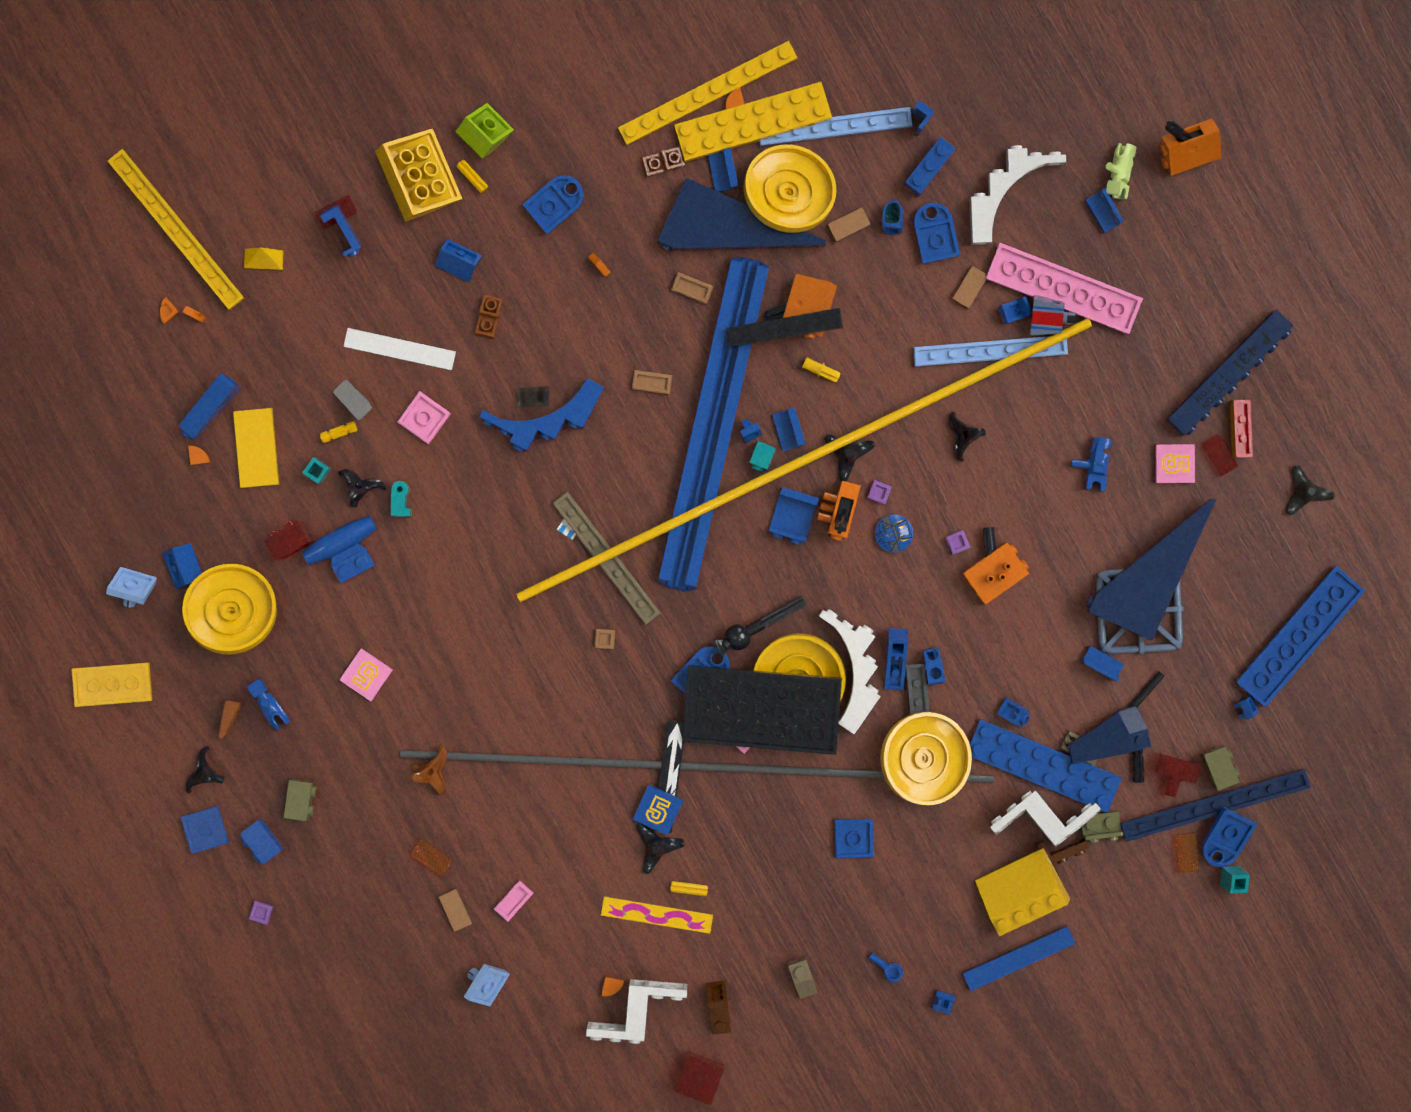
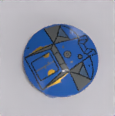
[875,514,913,553]

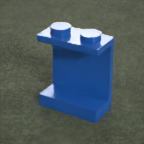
[769,487,819,545]

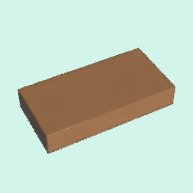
[828,208,871,242]
[952,266,987,309]
[671,272,714,305]
[632,370,672,395]
[439,888,472,932]

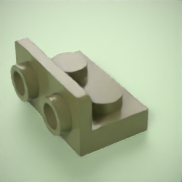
[1081,811,1123,843]

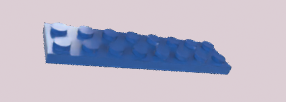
[1235,566,1365,707]
[969,719,1122,813]

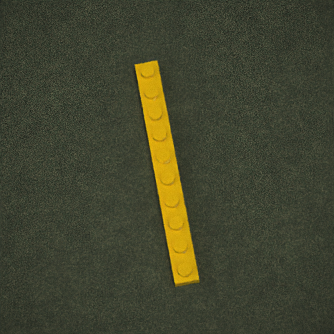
[618,41,797,146]
[108,149,245,310]

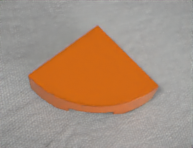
[726,87,744,110]
[588,253,611,276]
[160,297,179,324]
[183,306,206,323]
[188,446,211,465]
[602,976,624,996]

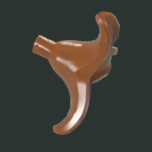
[411,746,447,796]

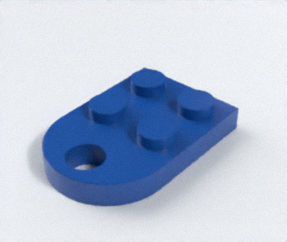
[522,175,584,235]
[914,203,960,264]
[671,646,730,695]
[1201,807,1258,867]

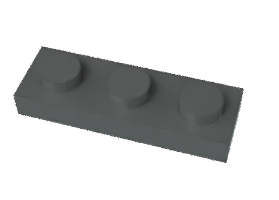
[906,663,930,715]

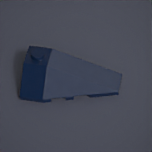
[1068,706,1151,764]

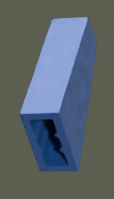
[179,373,242,440]

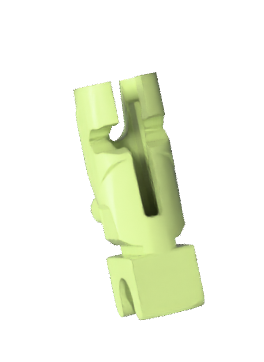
[1106,143,1137,199]

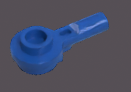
[868,952,903,982]

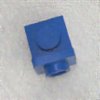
[997,697,1030,728]

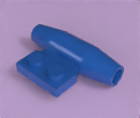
[302,516,377,583]

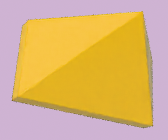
[244,247,284,270]

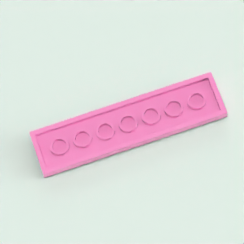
[986,243,1143,335]

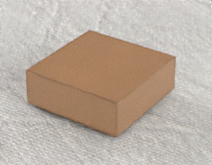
[595,629,615,649]

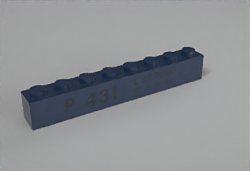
[1165,310,1293,436]

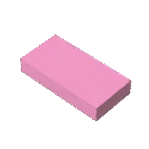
[494,880,534,922]

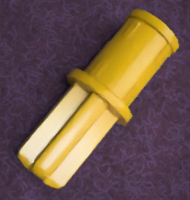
[802,357,840,383]

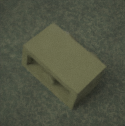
[1201,745,1240,791]
[284,778,317,821]

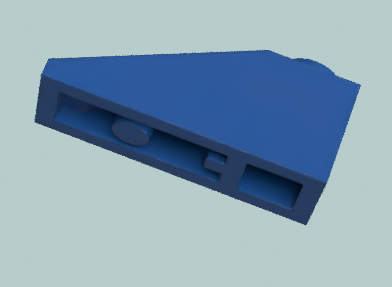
[884,628,908,690]

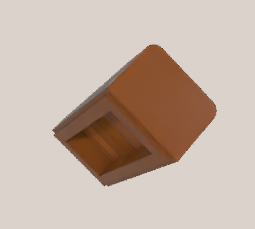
[218,699,243,739]

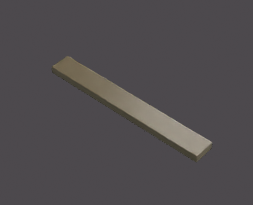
[553,492,661,625]

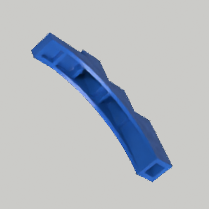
[479,378,605,452]

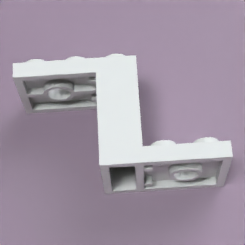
[990,791,1101,847]
[586,979,688,1044]

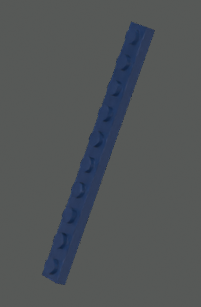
[1120,769,1311,842]

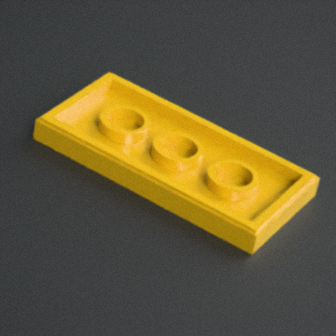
[233,408,279,488]
[72,663,152,707]

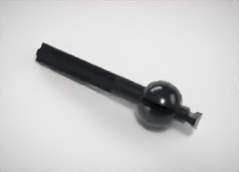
[713,596,806,657]

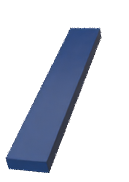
[963,925,1075,991]

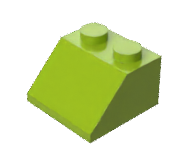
[456,103,514,159]

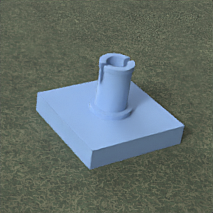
[106,567,157,608]
[464,964,510,1006]

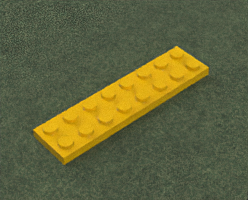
[674,82,832,162]

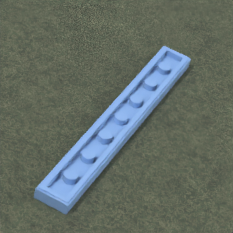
[760,107,912,147]
[913,336,1068,367]

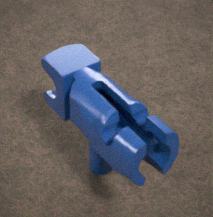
[1071,437,1112,492]
[247,678,291,731]

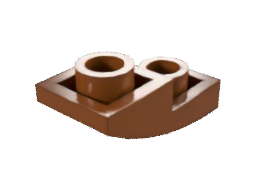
[641,147,685,177]
[475,295,503,339]

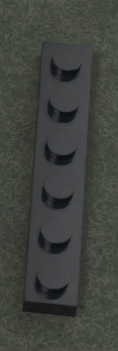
[726,308,843,348]

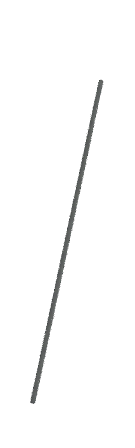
[400,750,994,783]

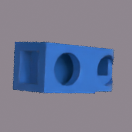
[923,648,945,686]

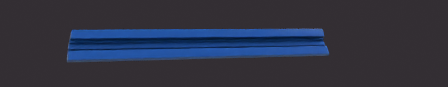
[658,257,769,592]

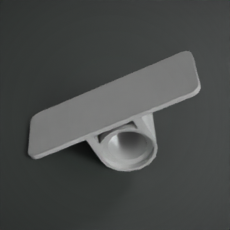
[333,380,372,420]

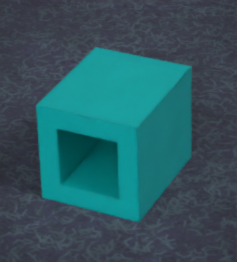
[749,441,776,472]
[302,457,332,484]
[1220,866,1250,894]

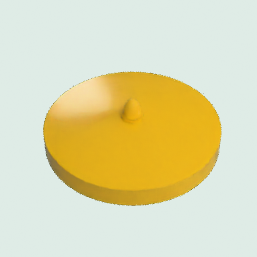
[744,145,836,233]
[182,564,277,654]
[754,633,846,699]
[880,712,972,805]

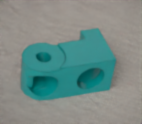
[391,481,412,517]

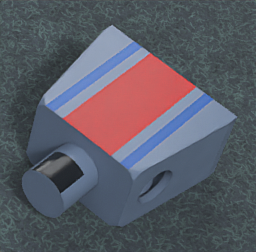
[1030,295,1075,335]

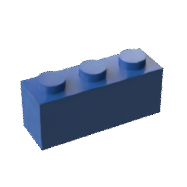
[903,137,956,197]

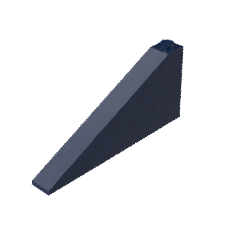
[658,178,827,252]
[1085,498,1216,641]

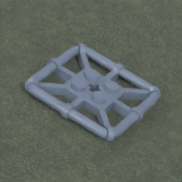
[1096,569,1184,655]

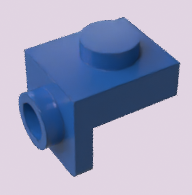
[998,297,1032,325]

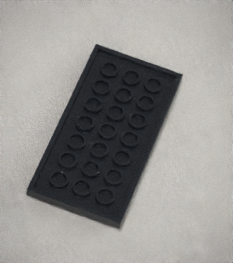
[683,665,842,755]

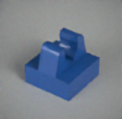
[740,418,763,443]
[1234,695,1259,720]
[931,990,956,1015]

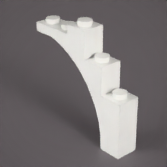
[969,145,1066,245]
[819,609,881,734]

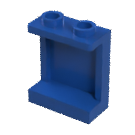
[320,204,361,257]

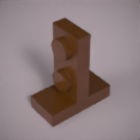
[1036,839,1089,877]
[706,981,731,1034]

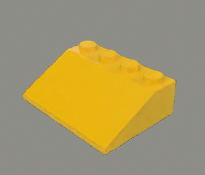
[375,128,462,222]
[975,848,1070,937]

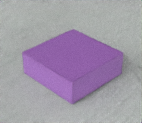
[867,480,892,505]
[945,530,971,555]
[249,900,274,925]

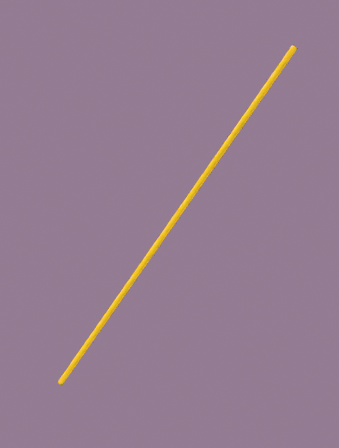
[516,318,1092,602]

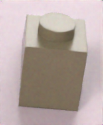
[787,956,818,999]

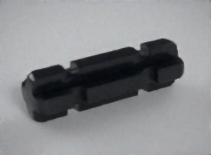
[1132,749,1144,783]

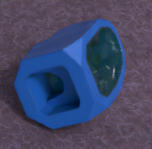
[882,200,904,235]

